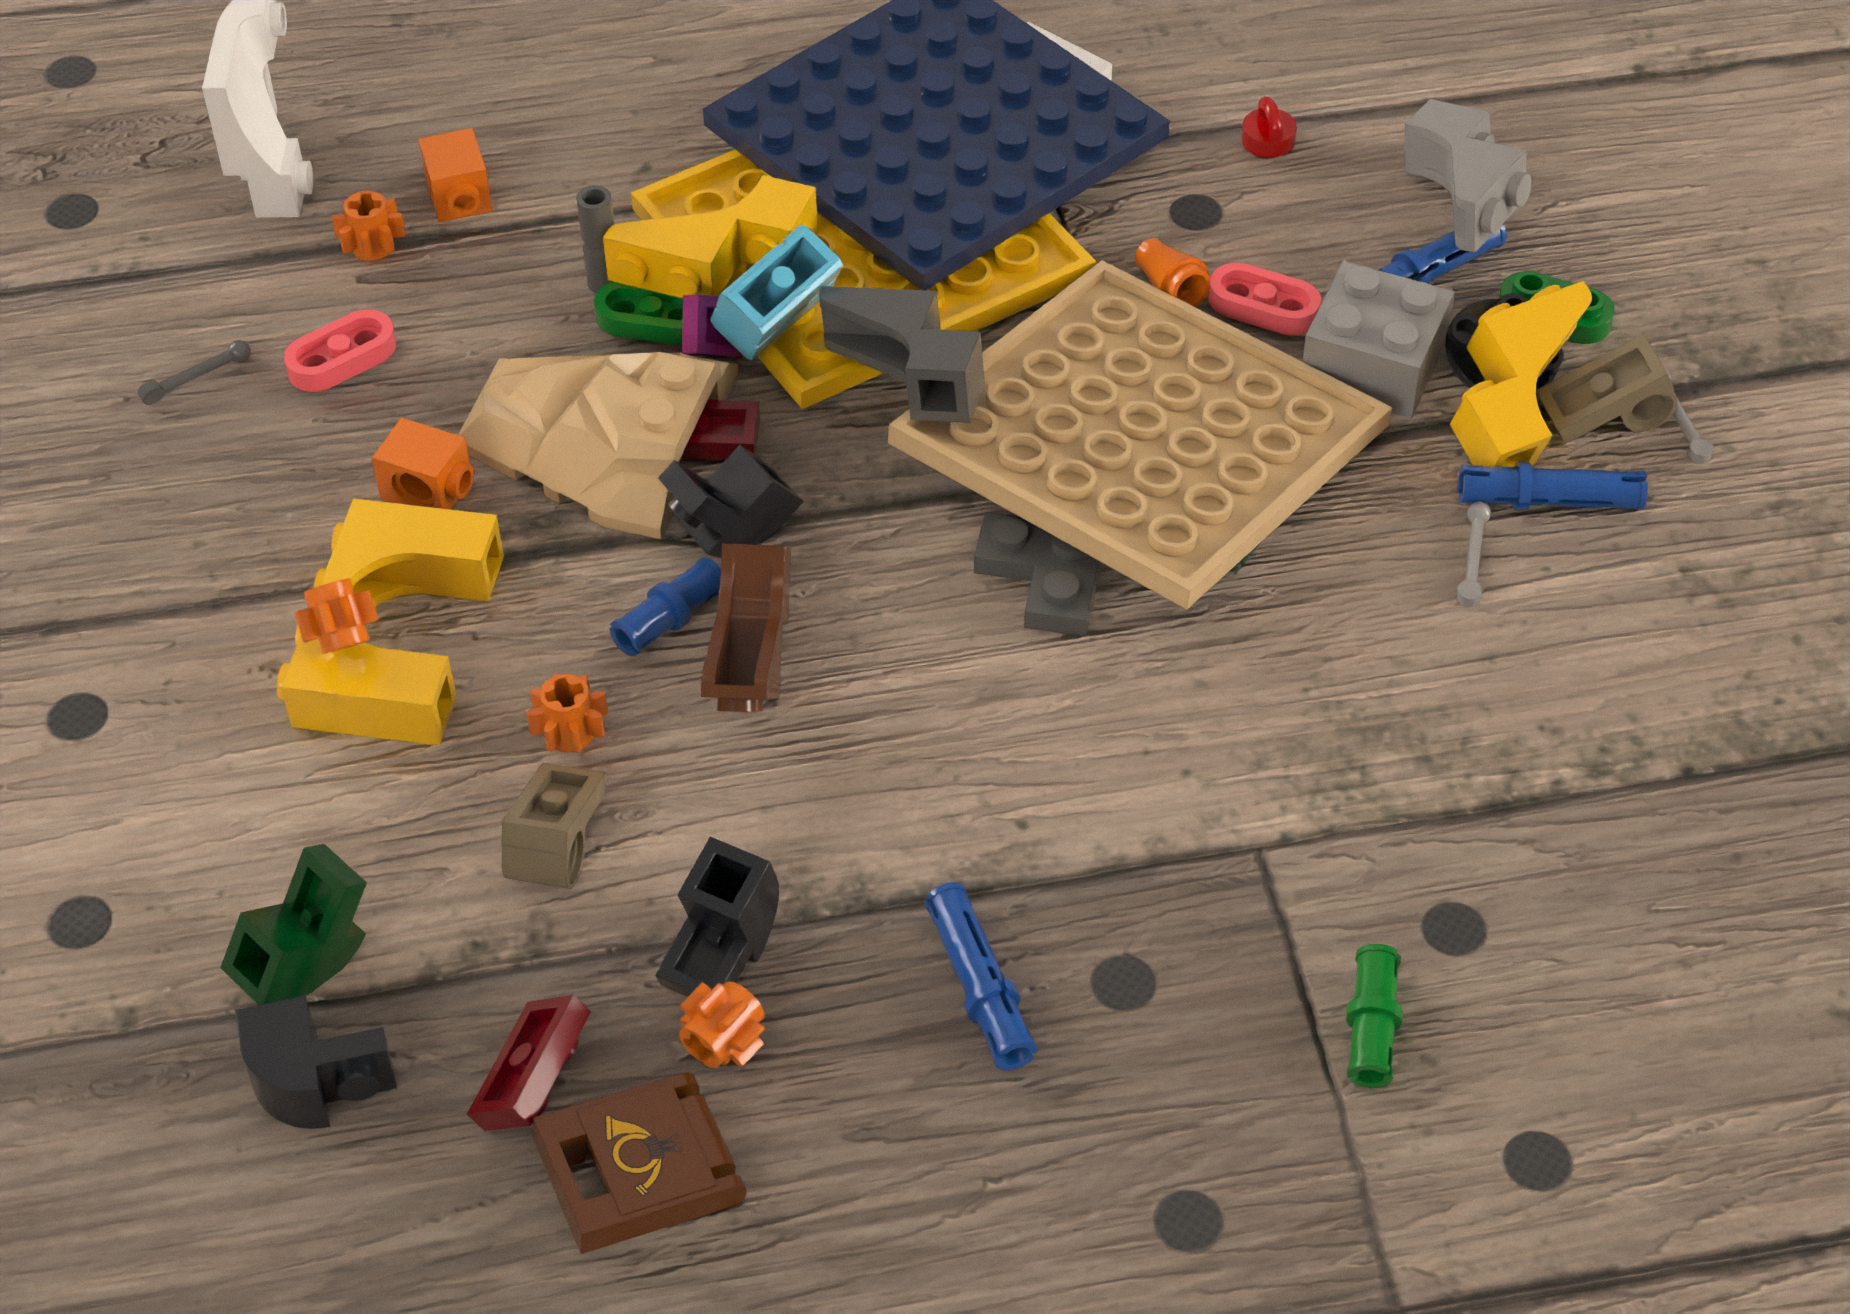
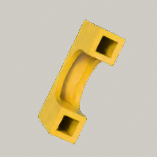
[277,498,504,746]

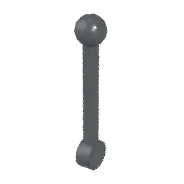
[137,340,251,405]

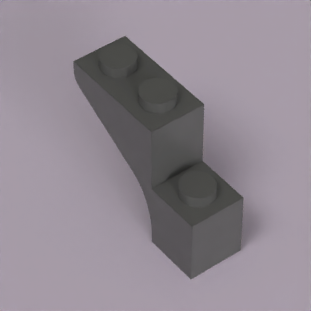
[818,286,985,423]

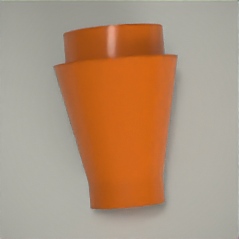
[1135,238,1211,307]

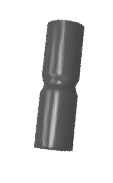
[576,185,614,293]

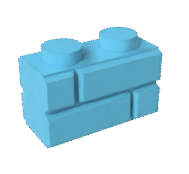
[710,224,843,361]

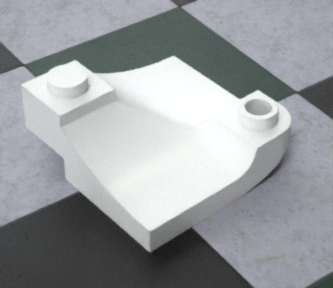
[202,0,313,218]

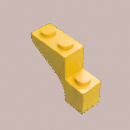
[603,175,818,299]
[1450,281,1592,467]

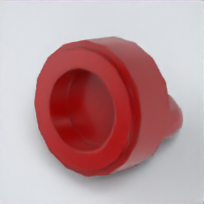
[1241,96,1297,158]

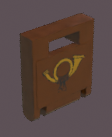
[533,1072,746,1254]

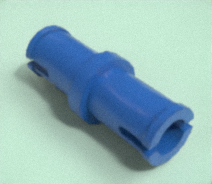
[609,557,721,656]

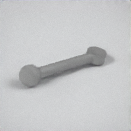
[1664,367,1714,464]
[1456,501,1491,607]

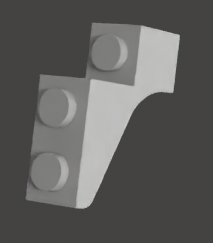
[1405,99,1532,253]

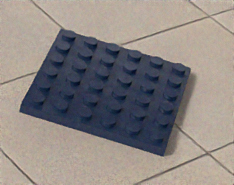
[703,0,1170,290]

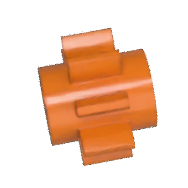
[332,190,406,261]
[295,578,379,654]
[526,674,608,753]
[679,981,765,1068]

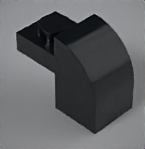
[658,445,804,558]
[655,836,779,997]
[235,996,397,1129]

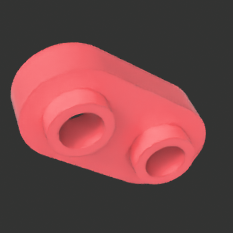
[1208,263,1322,336]
[284,309,397,392]

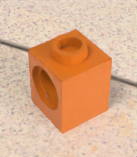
[418,128,493,223]
[372,417,474,510]

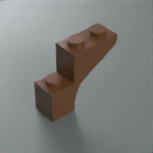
[701,543,791,712]

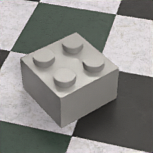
[1302,261,1455,418]

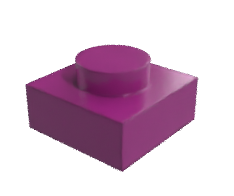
[682,294,742,358]

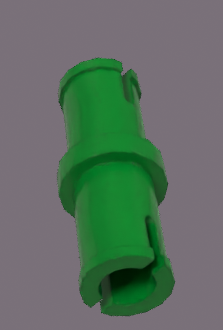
[1346,944,1403,1088]

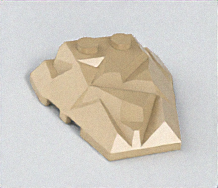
[458,352,739,539]

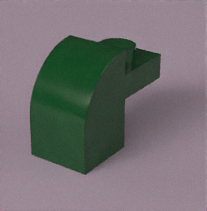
[220,844,367,1005]

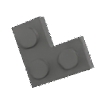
[974,512,1101,636]

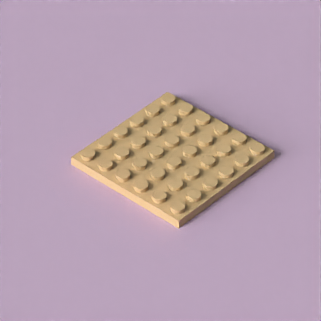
[888,260,1392,610]

